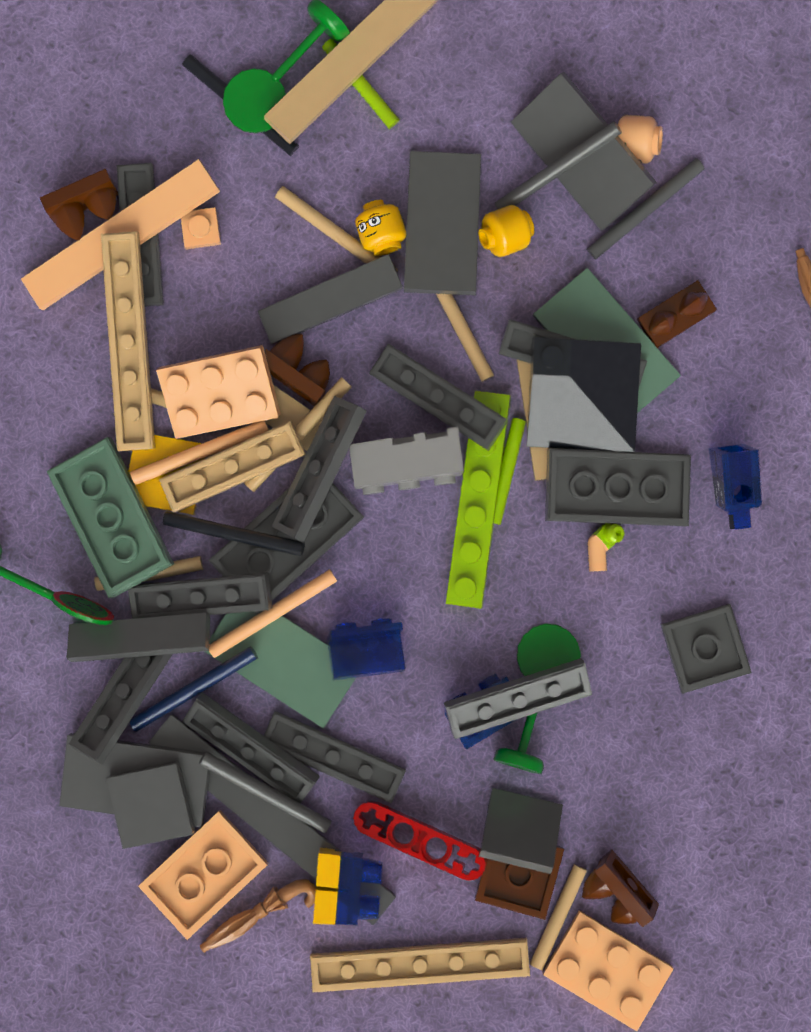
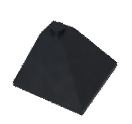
[526,337,641,452]

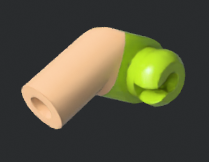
[588,523,624,572]

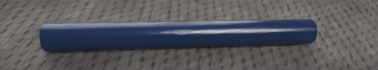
[130,646,258,732]

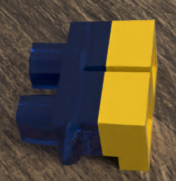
[313,847,383,925]

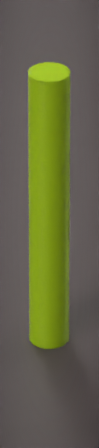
[322,38,400,129]
[494,418,526,525]

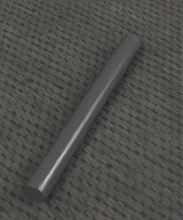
[495,121,622,209]
[587,158,705,260]
[199,752,331,833]

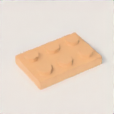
[156,345,281,439]
[138,810,269,940]
[542,910,674,1031]

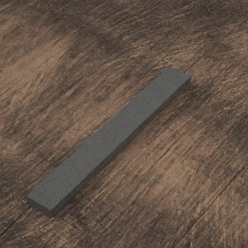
[148,714,396,925]

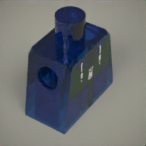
[709,444,762,529]

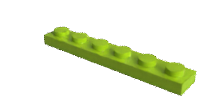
[446,391,511,609]

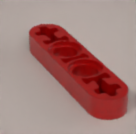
[353,801,488,881]

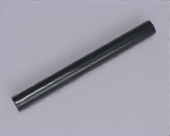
[182,54,299,156]
[163,511,305,556]

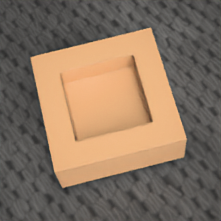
[181,207,221,250]

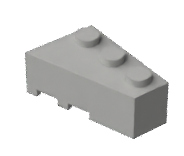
[349,427,464,495]

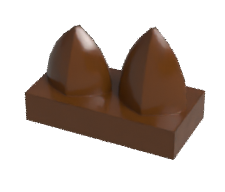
[40,168,119,241]
[637,280,717,348]
[264,333,330,406]
[582,849,659,928]

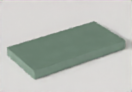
[532,268,681,413]
[47,437,174,598]
[204,610,363,729]

